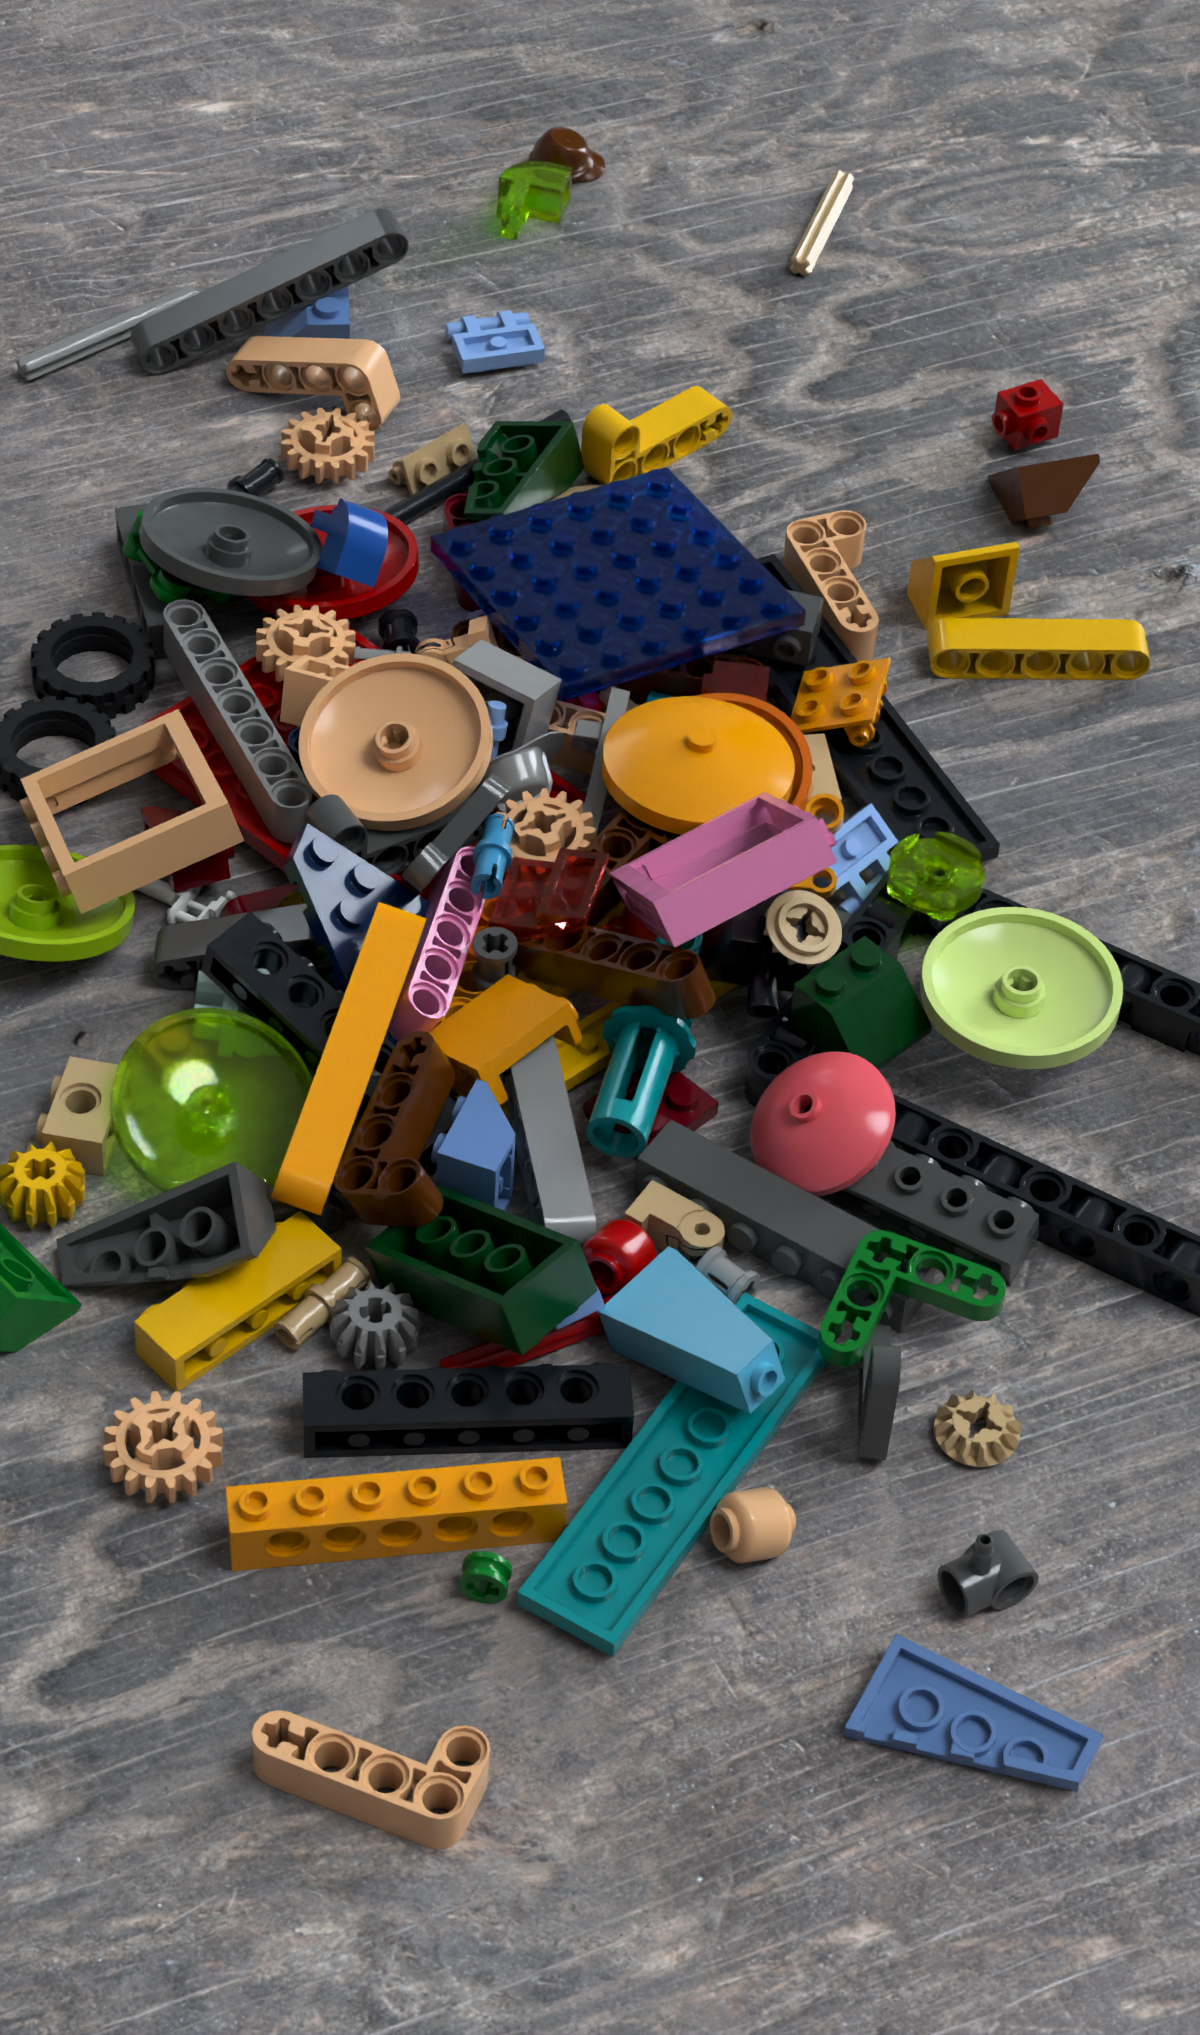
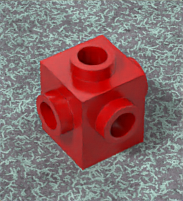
[992,379,1064,451]

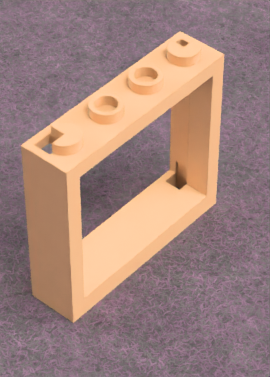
[19,709,244,914]

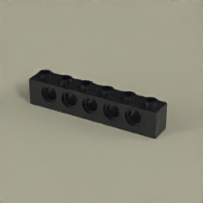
[201,911,458,1168]
[302,1362,634,1458]

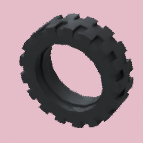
[30,612,155,720]
[0,696,116,806]

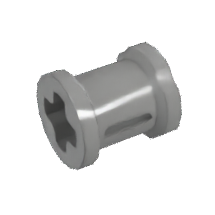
[695,1246,761,1304]

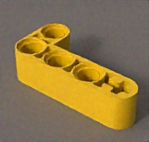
[581,386,732,488]

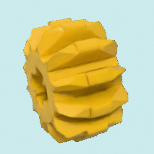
[0,1141,86,1230]

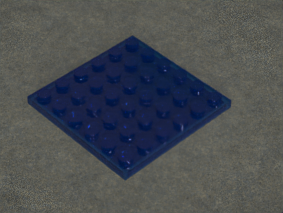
[431,467,806,702]

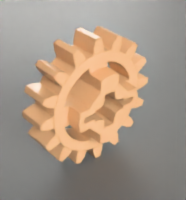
[281,408,375,484]
[256,605,356,682]
[495,788,596,886]
[103,1391,223,1503]

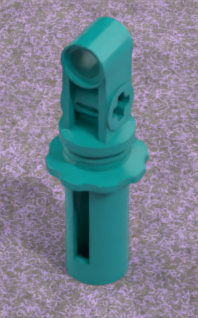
[586,934,703,1158]

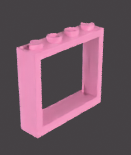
[609,792,837,947]

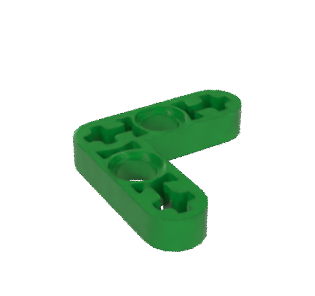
[818,1230,1006,1367]

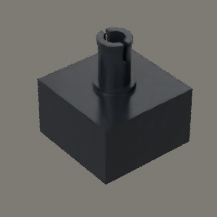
[701,892,826,1018]

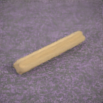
[790,170,854,276]

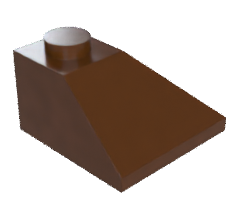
[988,454,1100,529]

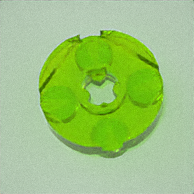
[887,832,986,921]

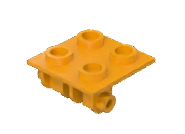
[790,658,891,747]

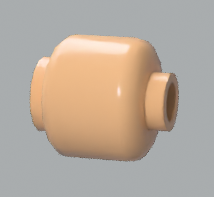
[710,1487,796,1564]

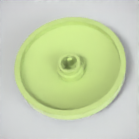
[920,907,1123,1069]

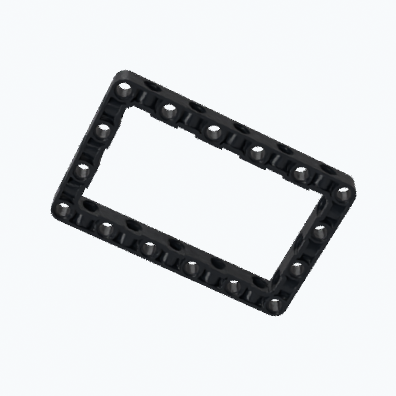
[744,859,1200,1317]

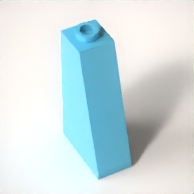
[598,1246,786,1414]

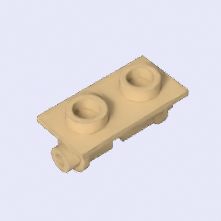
[389,423,476,496]

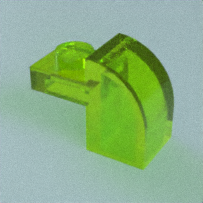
[496,161,572,240]

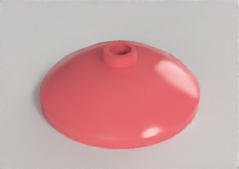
[750,1052,896,1196]

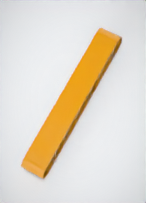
[271,902,427,1216]

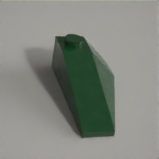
[464,421,585,521]

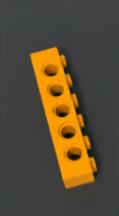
[226,1457,567,1571]

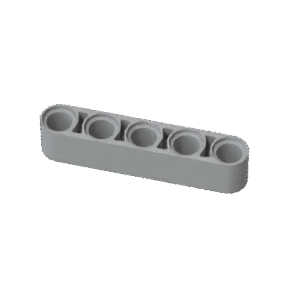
[500,1034,597,1248]

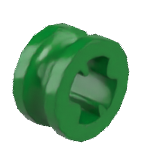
[458,1551,512,1604]

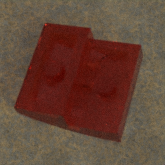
[489,848,609,939]

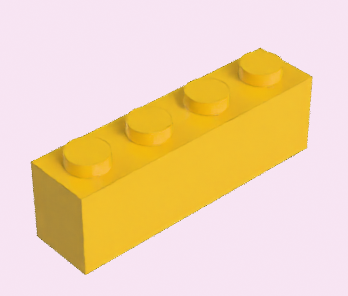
[134,1211,342,1392]

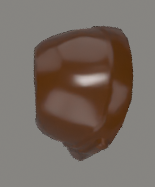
[529,127,605,185]

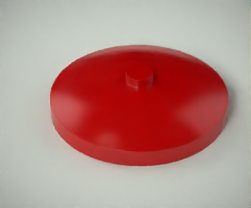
[247,505,419,621]

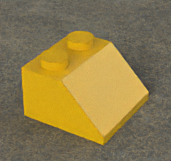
[907,542,1020,629]

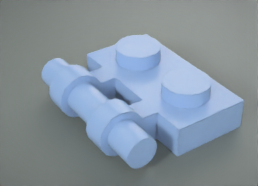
[445,310,545,374]
[815,803,904,919]

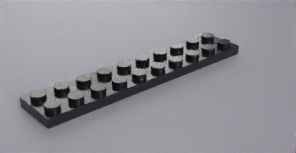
[698,554,1000,873]

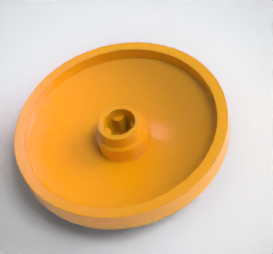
[601,696,795,835]

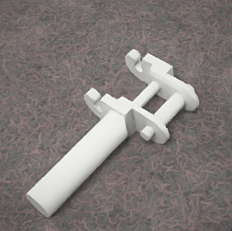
[136,879,236,925]

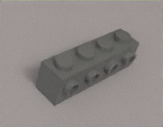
[826,1140,1039,1286]

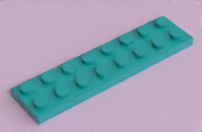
[517,1293,836,1657]

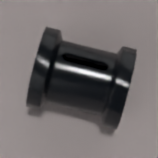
[378,609,421,654]

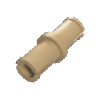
[274,1257,372,1350]

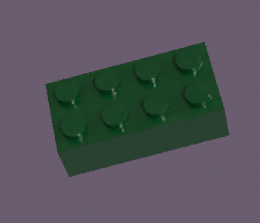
[364,1185,598,1355]

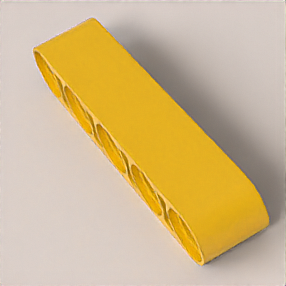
[926,618,1150,680]

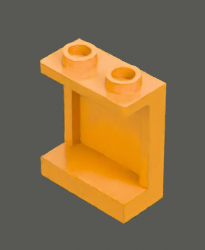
[428,974,583,1105]

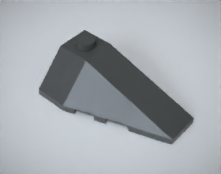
[56,1161,276,1289]

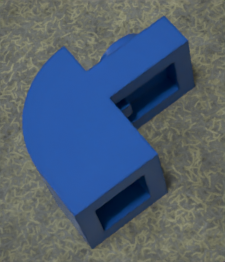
[310,498,388,588]

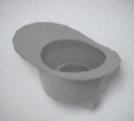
[472,731,564,813]

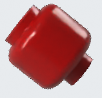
[582,1219,657,1296]

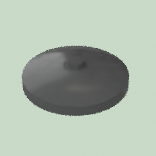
[139,488,322,596]

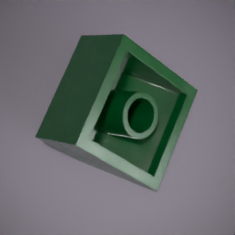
[789,936,932,1070]

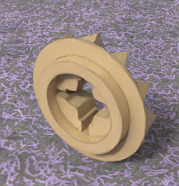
[763,890,842,969]
[934,1389,1021,1467]

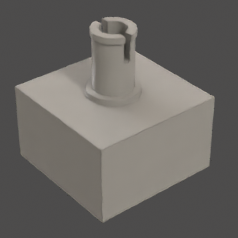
[452,639,562,756]

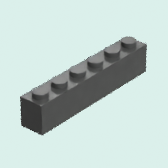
[634,1119,936,1333]

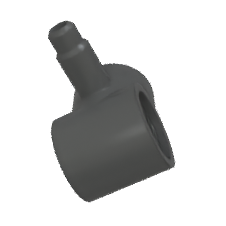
[938,1530,1039,1618]

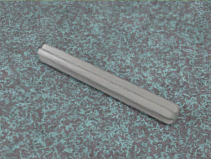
[16,285,198,381]

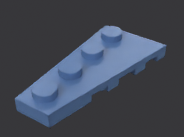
[844,1634,1104,1792]

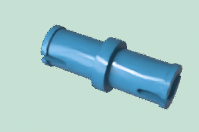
[470,814,515,899]

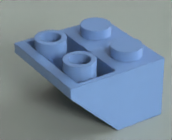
[431,1079,516,1212]

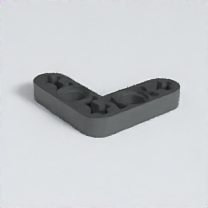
[400,773,511,895]
[858,1324,901,1460]

